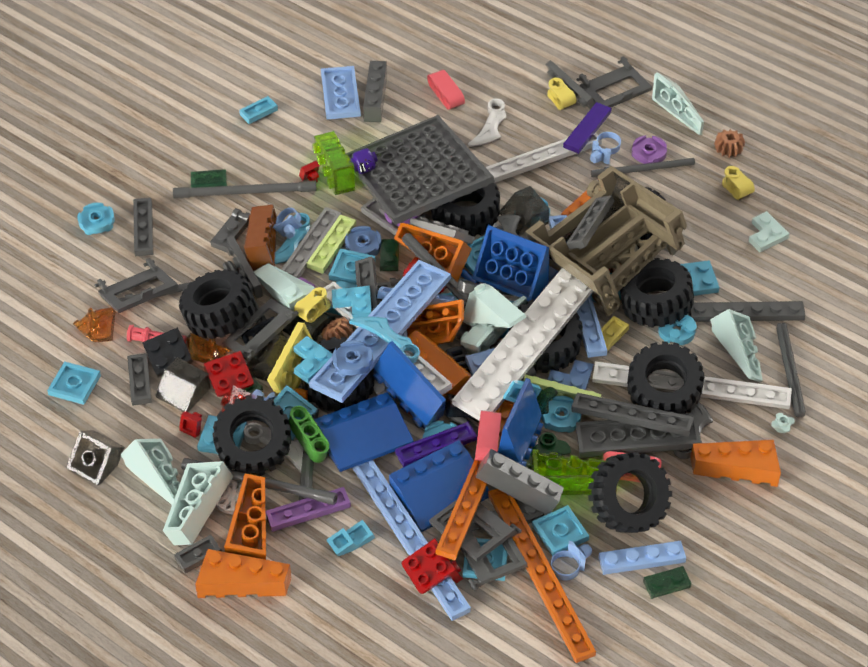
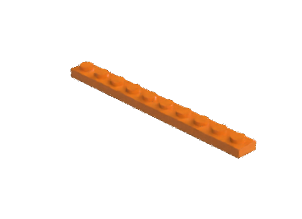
[435,400,514,561]
[488,489,596,663]

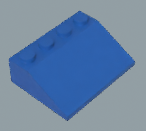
[472,225,549,301]
[373,341,446,429]
[498,378,543,467]
[314,392,414,472]
[389,440,489,532]

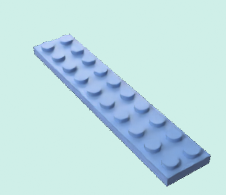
[309,260,451,403]

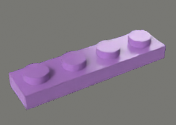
[265,487,351,532]

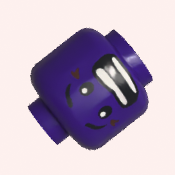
[350,148,378,174]

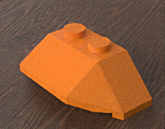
[407,299,464,345]

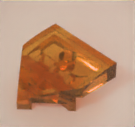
[73,307,116,342]
[187,333,230,363]

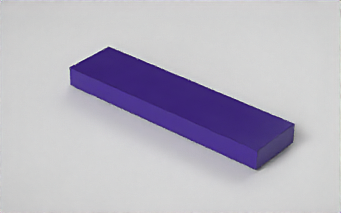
[563,102,612,154]
[395,421,477,467]

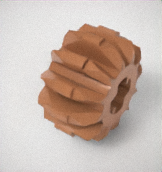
[714,129,745,157]
[321,317,355,341]

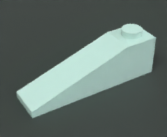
[652,72,704,135]
[254,263,315,311]
[463,283,526,328]
[460,296,527,355]
[710,309,762,382]
[121,439,180,505]

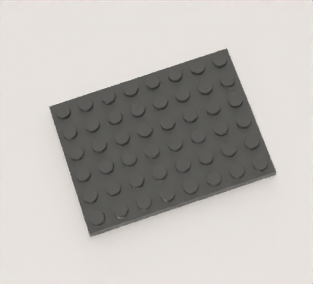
[343,115,495,225]

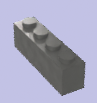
[363,61,387,123]
[476,449,564,515]

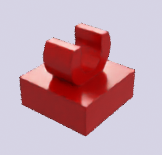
[299,161,320,182]
[179,411,202,438]

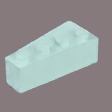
[163,461,233,545]

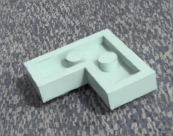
[748,211,790,252]

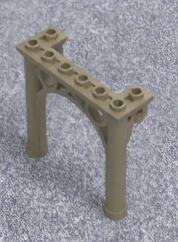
[549,180,685,317]

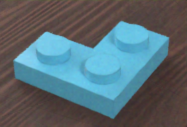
[332,286,372,318]
[293,336,333,384]

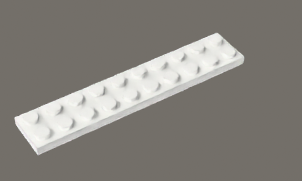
[452,268,593,421]

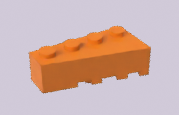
[690,440,781,487]
[224,473,266,560]

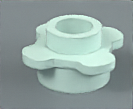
[771,413,795,433]

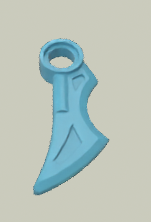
[275,213,311,264]
[349,317,420,364]

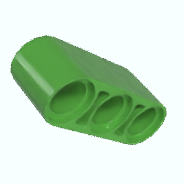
[289,406,329,463]

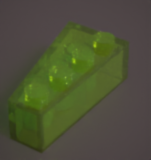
[312,131,355,195]
[532,449,617,495]

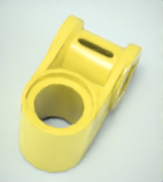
[547,78,576,110]
[722,166,755,200]
[294,287,331,323]

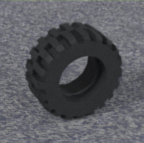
[431,183,500,237]
[620,258,694,328]
[179,269,256,339]
[509,299,583,373]
[301,337,375,412]
[627,341,705,414]
[213,395,291,476]
[588,452,672,533]

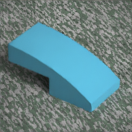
[503,380,542,403]
[326,520,375,556]

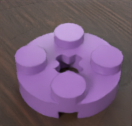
[631,135,667,164]

